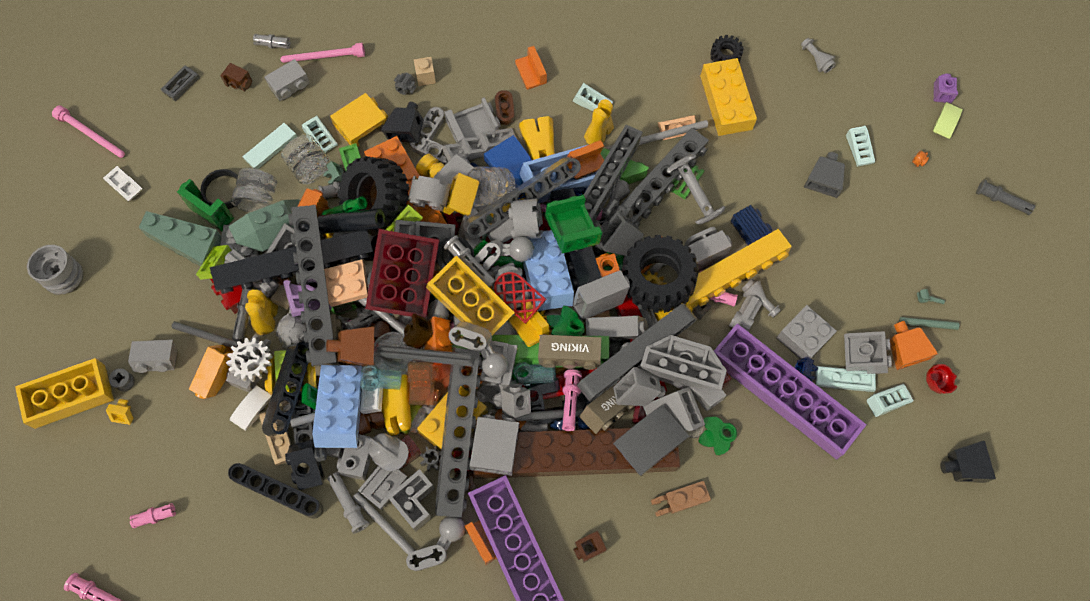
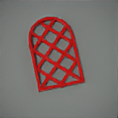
[494,272,547,324]

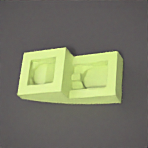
[933,102,963,139]

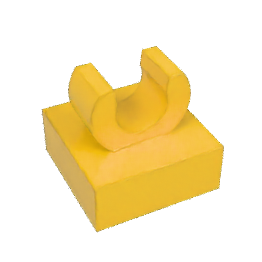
[106,399,134,425]

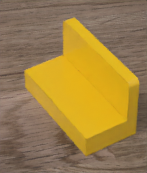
[443,173,479,216]
[508,299,549,347]

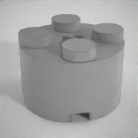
[409,176,451,211]
[509,198,543,239]

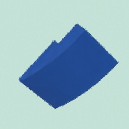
[484,135,532,199]

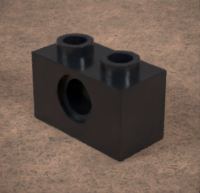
[285,440,325,490]

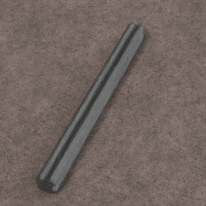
[377,345,476,366]

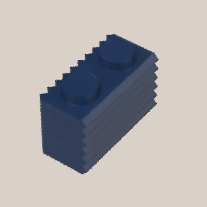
[730,205,772,245]

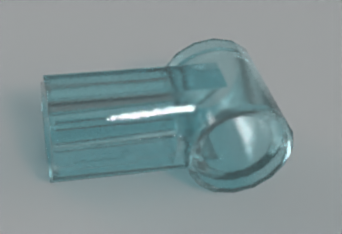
[514,362,556,386]
[360,365,402,391]

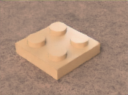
[324,260,368,307]

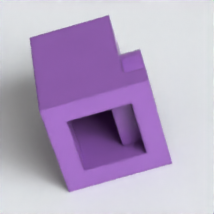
[934,74,958,103]

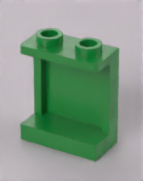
[177,179,234,232]
[545,195,602,254]

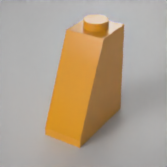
[189,345,234,399]

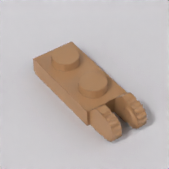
[651,481,711,517]

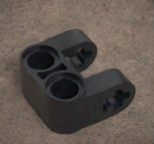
[524,378,564,425]

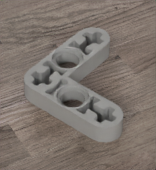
[410,107,448,165]

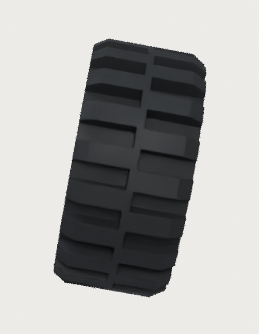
[338,156,409,230]
[622,235,699,313]

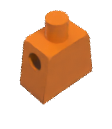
[890,321,938,370]

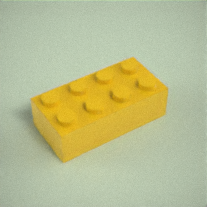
[700,58,757,136]
[426,256,515,339]
[15,358,114,429]

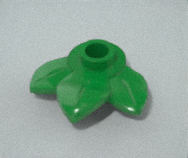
[546,305,584,336]
[698,417,737,455]

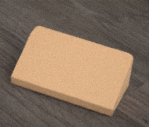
[658,115,697,140]

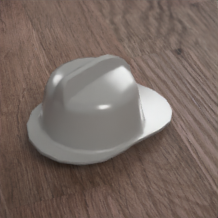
[368,433,409,472]

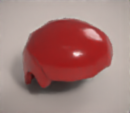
[926,364,957,394]

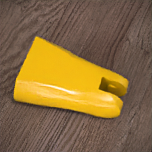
[584,99,614,144]
[519,116,555,160]
[245,289,278,335]
[382,374,412,436]

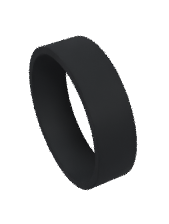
[200,169,244,209]

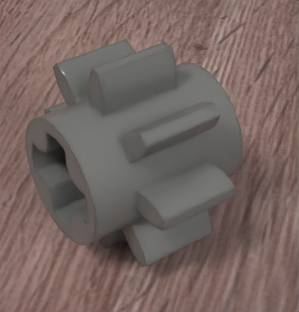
[394,73,416,95]
[420,446,441,472]

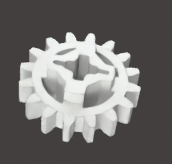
[226,338,273,382]

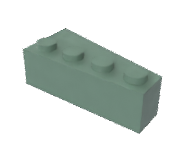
[139,211,222,266]

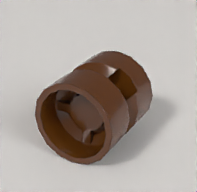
[359,411,386,435]

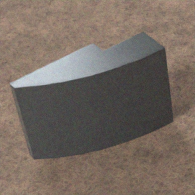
[394,220,455,263]
[613,405,690,476]

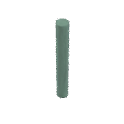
[899,317,960,330]

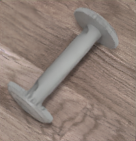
[667,154,725,225]

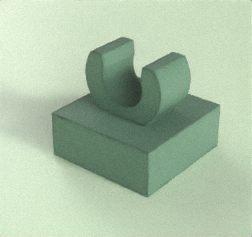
[324,161,344,185]

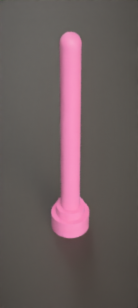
[280,42,365,63]
[52,105,125,158]

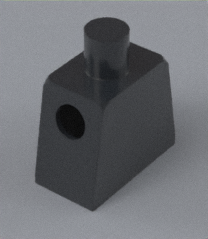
[381,102,424,143]
[940,441,996,483]

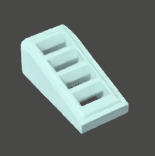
[573,83,613,111]
[302,116,338,154]
[846,126,875,167]
[867,384,914,417]

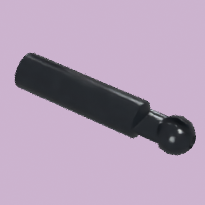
[299,209,385,234]

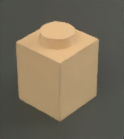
[414,57,436,86]

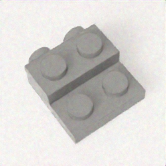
[844,331,892,374]

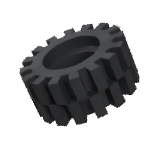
[710,35,744,63]

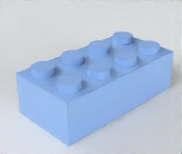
[520,145,598,203]
[523,230,574,311]
[312,365,363,448]

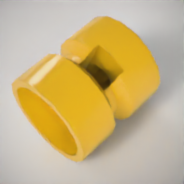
[415,153,445,178]

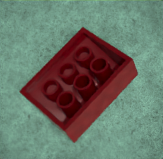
[365,229,439,318]

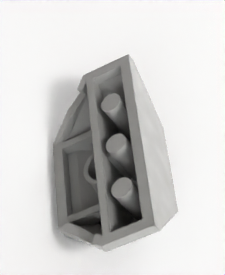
[640,335,727,391]

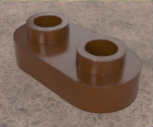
[495,90,514,125]

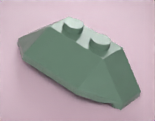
[228,199,300,252]

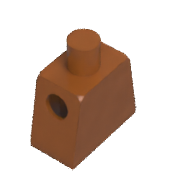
[326,327,374,367]

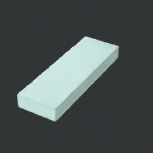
[242,123,297,171]
[815,366,876,392]

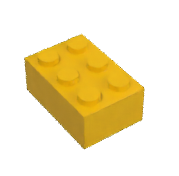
[417,386,488,455]

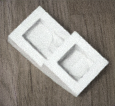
[103,166,143,202]
[230,385,272,431]

